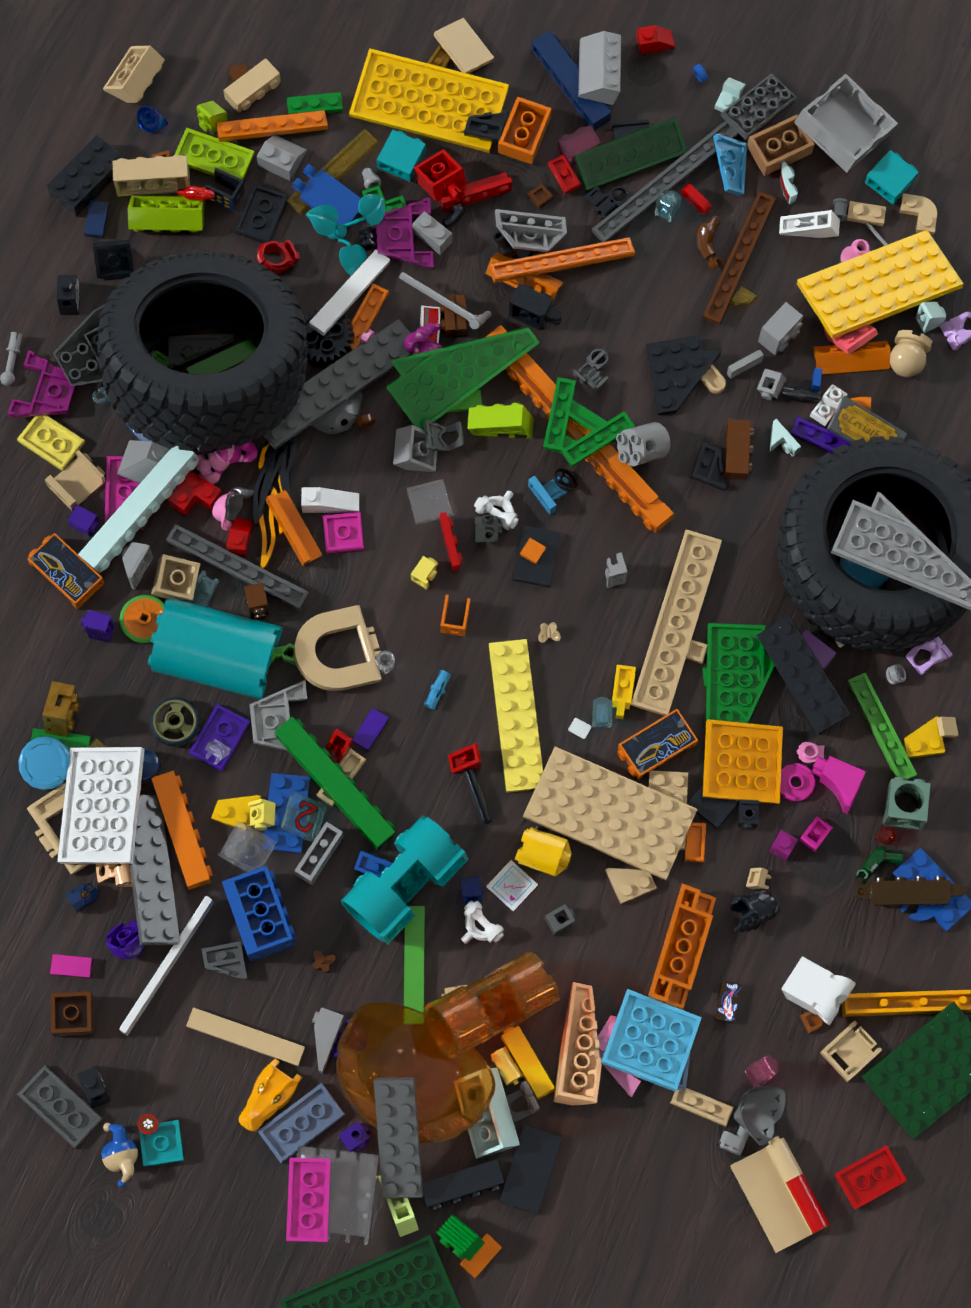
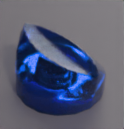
[136,104,168,132]

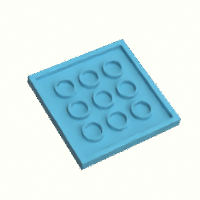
[601,989,702,1092]

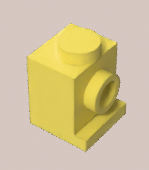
[411,556,438,590]
[248,799,276,831]

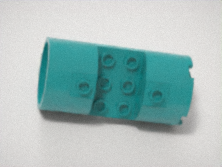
[341,815,469,945]

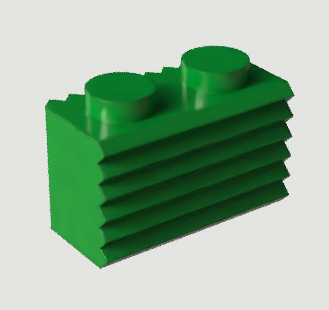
[437,1215,485,1261]

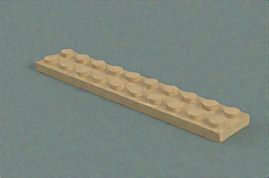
[631,529,722,716]

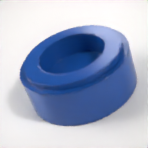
[692,64,708,83]

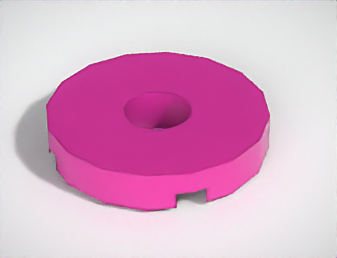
[780,763,815,802]

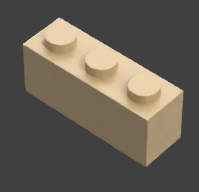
[224,58,281,113]

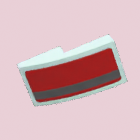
[780,161,798,205]

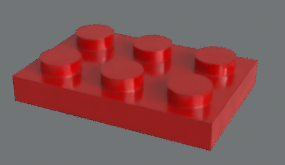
[834,1145,907,1210]

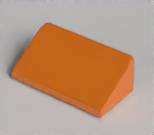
[460,1233,502,1278]

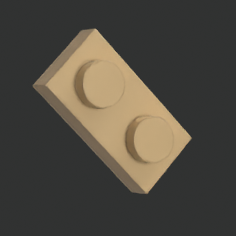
[847,201,886,226]

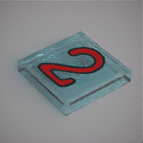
[281,791,327,842]

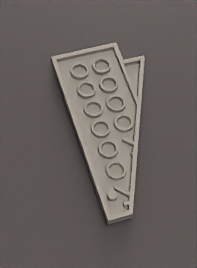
[831,492,971,610]

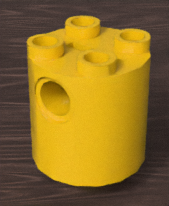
[515,827,572,877]

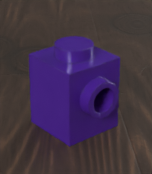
[339,1121,371,1154]

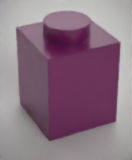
[769,830,798,861]

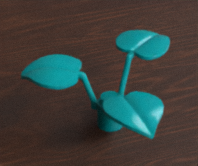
[306,194,385,276]

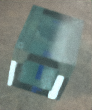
[592,697,612,727]

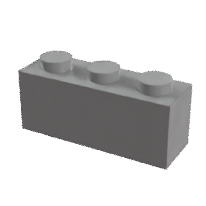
[295,822,344,885]

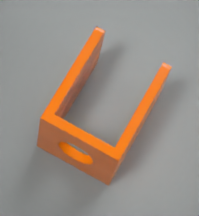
[440,595,471,637]

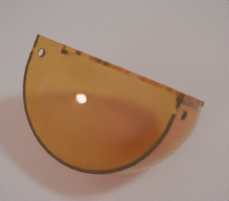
[336,1002,495,1143]

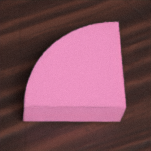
[360,329,375,344]

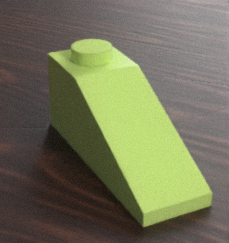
[378,1176,419,1237]

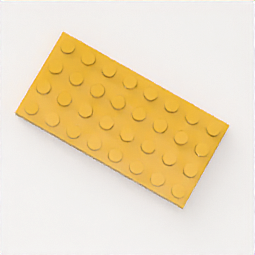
[349,48,509,153]
[797,230,963,339]

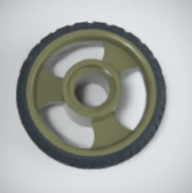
[150,697,200,747]

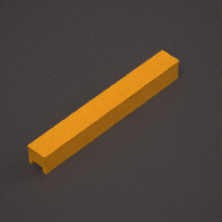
[842,990,971,1017]

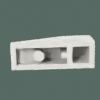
[779,210,840,238]
[301,487,359,513]

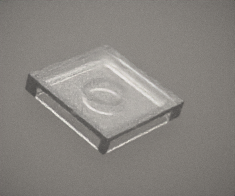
[406,479,453,525]

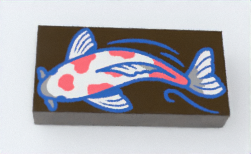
[714,980,742,1024]

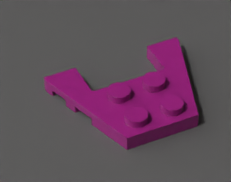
[376,198,434,269]
[8,350,77,418]

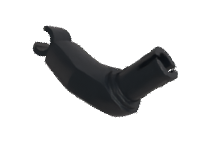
[493,231,539,258]

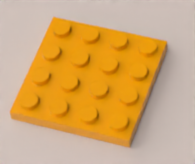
[703,719,783,804]

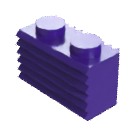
[81,610,114,642]

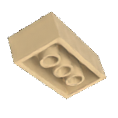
[113,155,190,197]

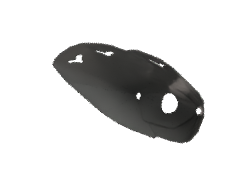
[311,391,362,434]
[734,1086,786,1146]

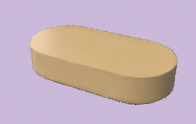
[701,364,726,394]

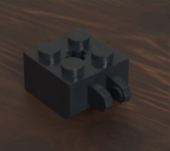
[509,283,562,330]

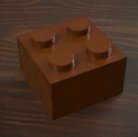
[51,991,94,1037]

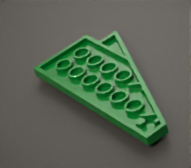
[386,327,540,430]
[705,623,775,737]

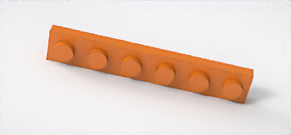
[216,110,328,142]

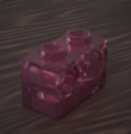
[745,1054,780,1087]

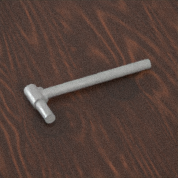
[399,272,492,329]

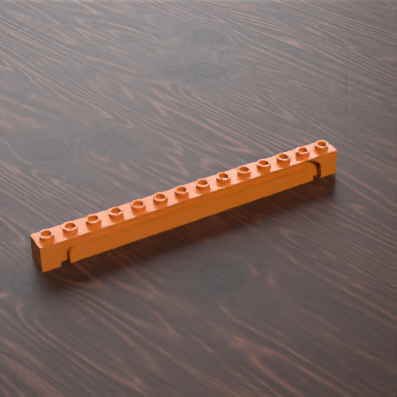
[486,325,674,533]

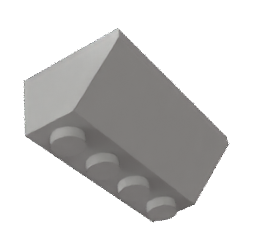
[578,31,621,105]

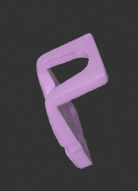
[940,312,971,350]
[906,636,952,675]

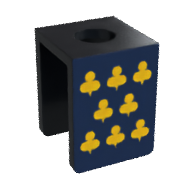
[204,168,245,211]

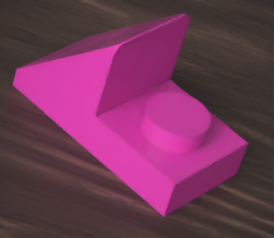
[799,817,833,852]

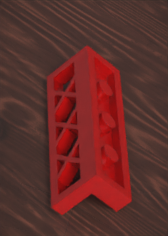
[439,172,512,212]

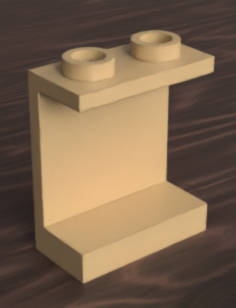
[45,450,106,512]

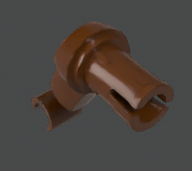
[697,216,723,269]

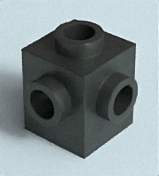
[475,515,502,544]

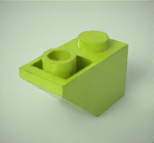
[196,101,228,135]

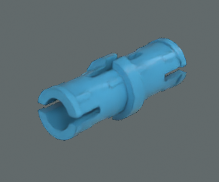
[424,670,451,710]

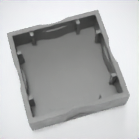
[794,74,898,172]

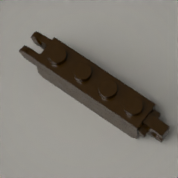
[856,876,967,906]

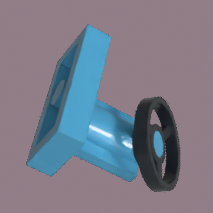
[528,468,578,515]

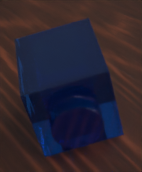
[461,876,483,902]

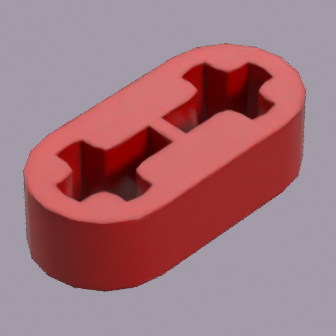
[681,184,712,215]

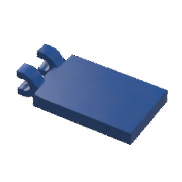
[292,164,361,228]

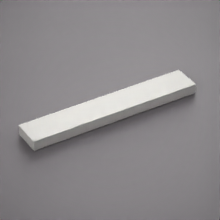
[309,250,390,336]

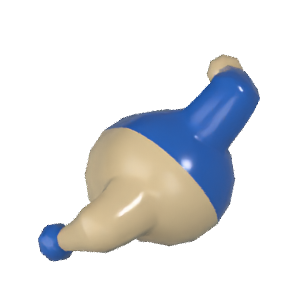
[101,1123,138,1188]

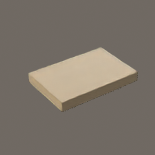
[434,18,494,74]

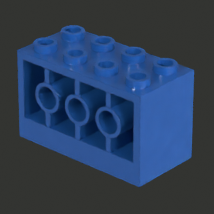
[222,866,297,962]

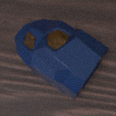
[65,883,99,912]

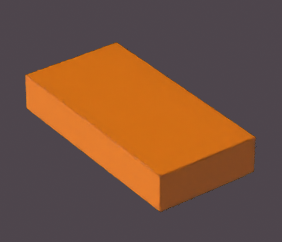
[684,822,706,863]

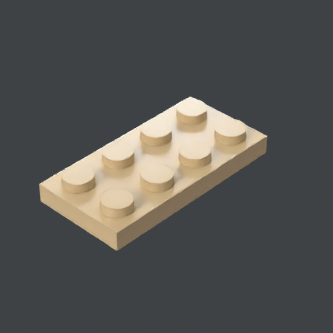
[648,770,688,850]

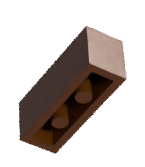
[724,419,754,480]

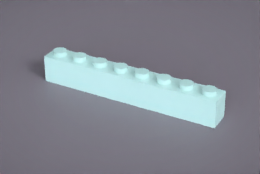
[78,446,200,573]

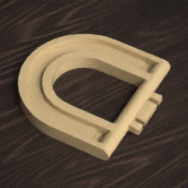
[294,605,382,691]
[27,783,89,875]

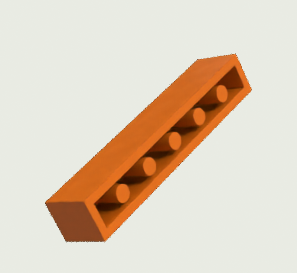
[151,771,213,890]

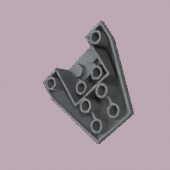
[53,304,105,386]

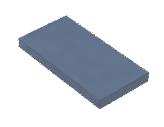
[257,1083,346,1164]

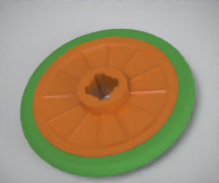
[120,595,165,643]

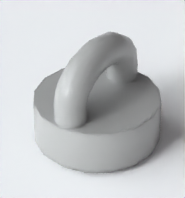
[886,664,906,685]

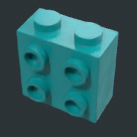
[377,130,426,182]
[865,150,919,205]

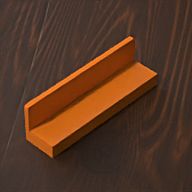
[485,252,563,302]
[813,341,890,374]
[266,490,322,566]

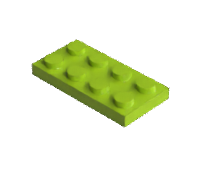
[175,127,255,180]

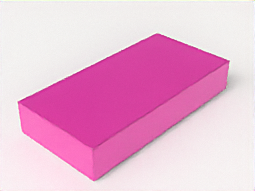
[50,954,93,978]

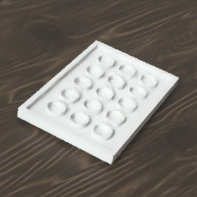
[57,747,145,864]

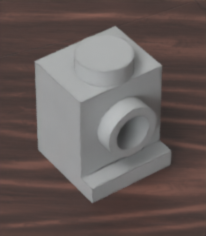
[757,369,786,400]

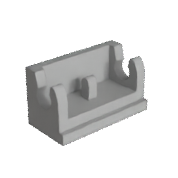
[605,552,628,588]

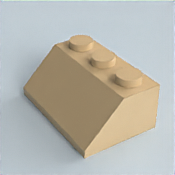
[103,46,165,103]

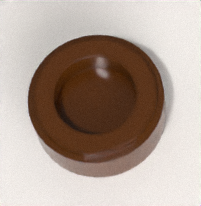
[356,414,375,428]

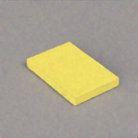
[17,415,86,471]

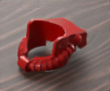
[256,240,300,275]

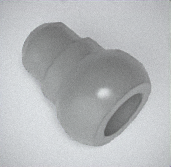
[362,168,381,189]

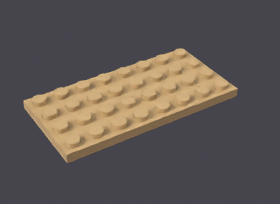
[523,747,697,880]

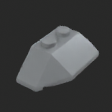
[495,209,567,252]

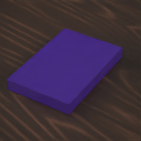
[188,704,251,772]

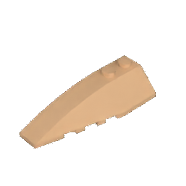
[553,982,602,1106]

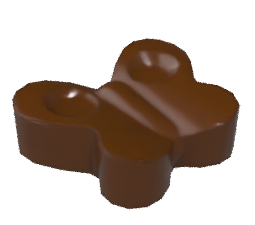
[313,950,336,973]

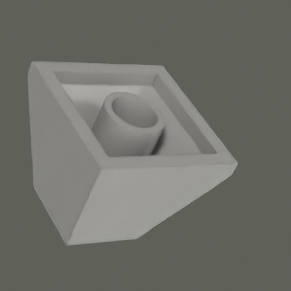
[117,440,169,484]
[122,542,153,590]

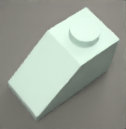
[915,302,946,333]

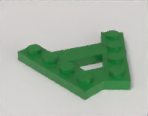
[543,377,635,467]

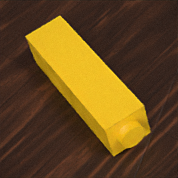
[501,1026,555,1100]

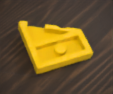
[903,716,945,759]
[211,795,261,832]

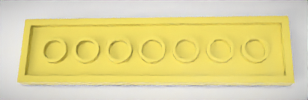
[489,639,543,793]

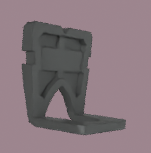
[423,420,464,451]
[506,1081,540,1122]

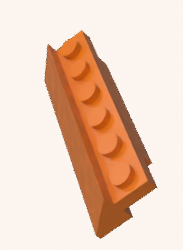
[648,884,716,1010]

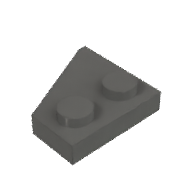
[202,941,248,980]

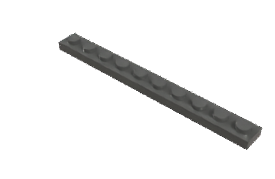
[592,121,739,242]

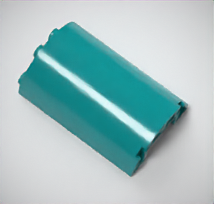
[148,598,283,700]

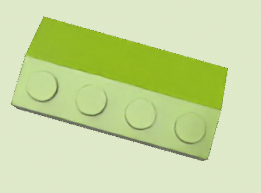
[128,195,205,233]

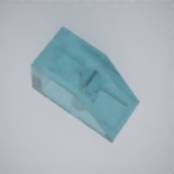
[655,189,682,222]

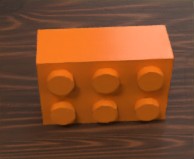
[498,97,552,165]

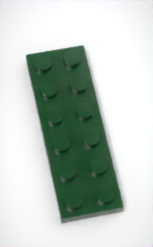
[574,117,687,190]

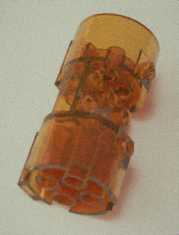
[424,952,560,1059]

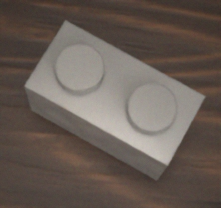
[412,211,452,255]

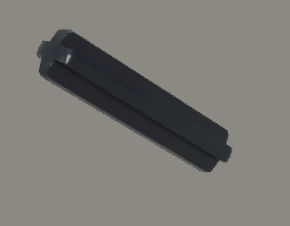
[464,769,492,824]

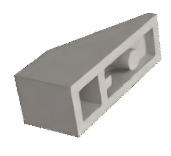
[312,1007,344,1074]

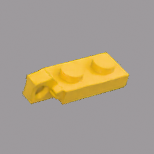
[612,665,636,719]

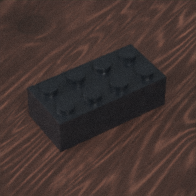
[47,135,124,217]

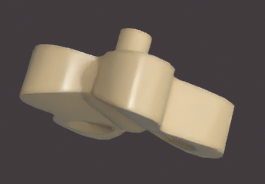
[538,622,561,643]

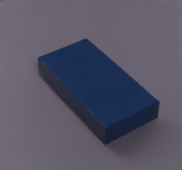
[84,200,109,238]

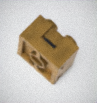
[42,681,80,737]

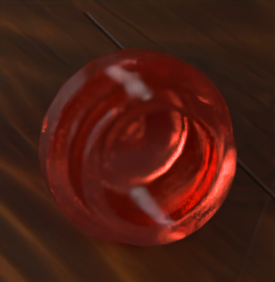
[875,825,896,845]

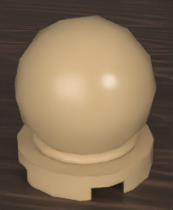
[890,330,932,378]

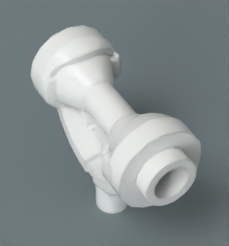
[474,491,519,530]
[461,901,504,944]

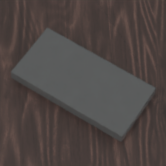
[720,73,797,140]

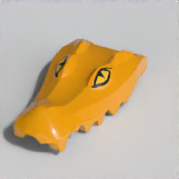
[239,1058,302,1132]

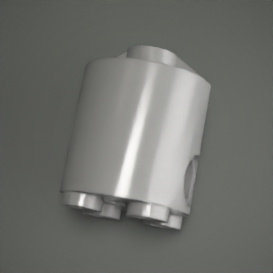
[616,422,670,466]

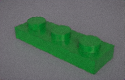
[287,92,343,114]

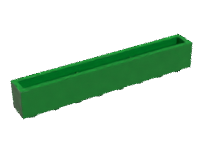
[274,717,395,850]

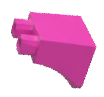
[812,756,866,814]

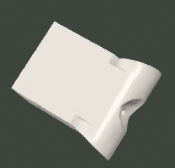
[781,956,856,1026]

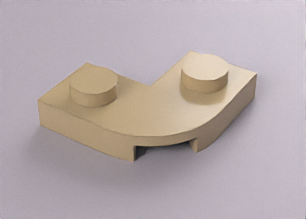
[900,193,937,235]

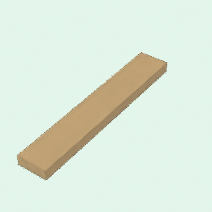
[186,1007,305,1066]

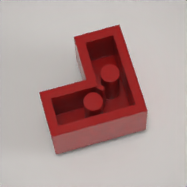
[168,470,222,517]

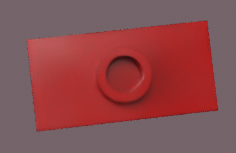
[548,154,581,194]

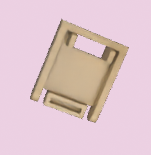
[820,1021,882,1082]

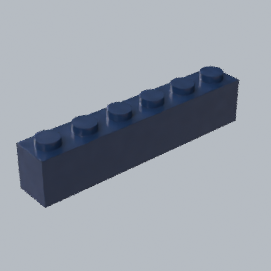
[531,30,612,131]

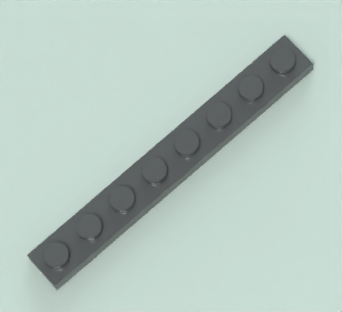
[166,524,309,610]

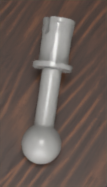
[0,332,23,386]

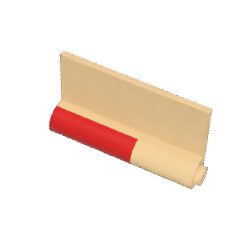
[730,1136,830,1253]

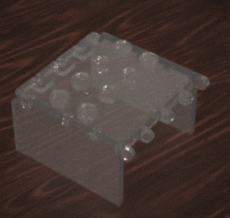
[296,1146,380,1245]

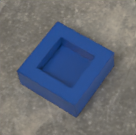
[811,368,822,391]

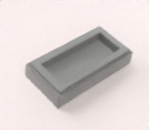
[727,350,764,379]

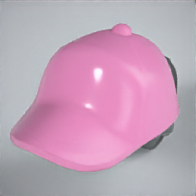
[212,487,254,531]

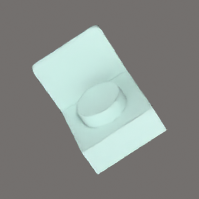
[714,77,746,112]
[769,419,801,457]

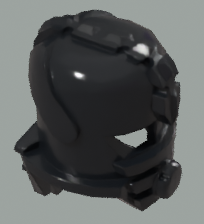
[730,889,780,933]

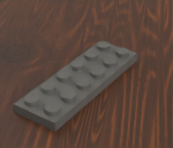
[373,1077,424,1198]

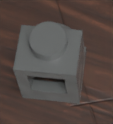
[545,904,576,936]

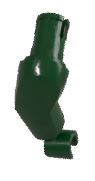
[855,847,903,884]

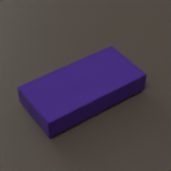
[353,708,389,751]

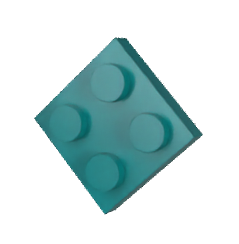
[139,1120,184,1167]

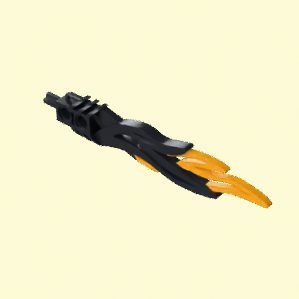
[253,380,306,569]

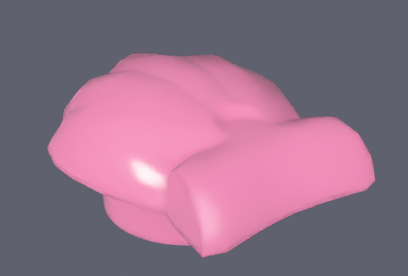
[797,742,824,763]

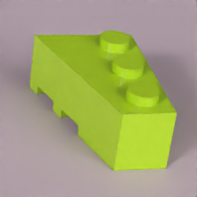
[468,403,534,439]

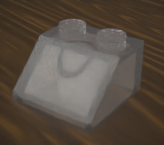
[219,821,277,872]

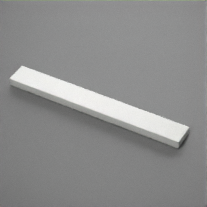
[119,896,214,1036]

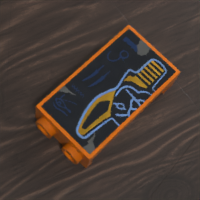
[27,533,105,610]
[617,709,698,780]

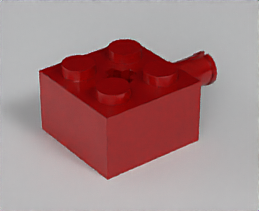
[413,149,467,202]

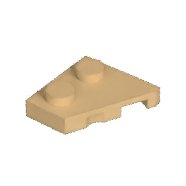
[605,868,657,904]

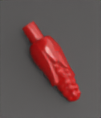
[177,186,215,202]

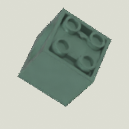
[883,777,930,830]

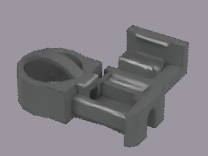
[573,349,609,392]

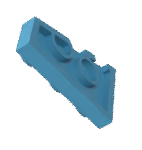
[713,134,747,196]

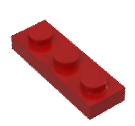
[439,512,463,572]

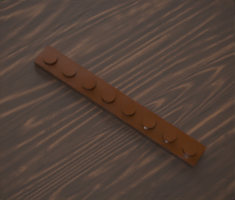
[702,191,776,325]

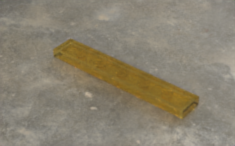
[287,129,378,214]

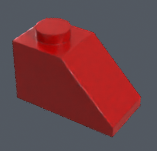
[636,25,675,55]
[226,517,254,557]

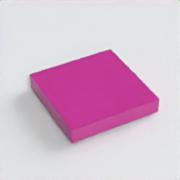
[323,512,364,553]

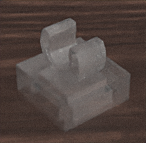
[205,739,231,764]

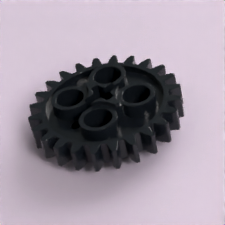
[304,307,355,366]

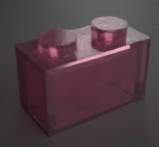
[558,125,601,165]

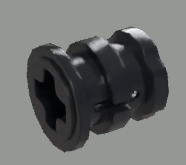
[360,227,377,251]

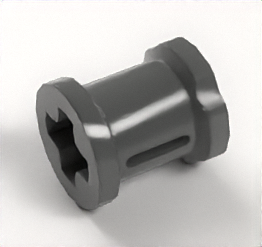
[833,198,849,222]

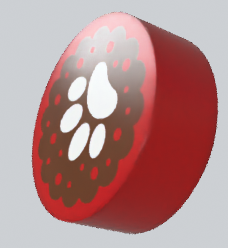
[138,1114,159,1135]

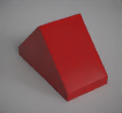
[325,729,353,764]
[448,743,481,774]

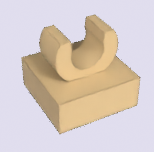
[746,868,771,889]

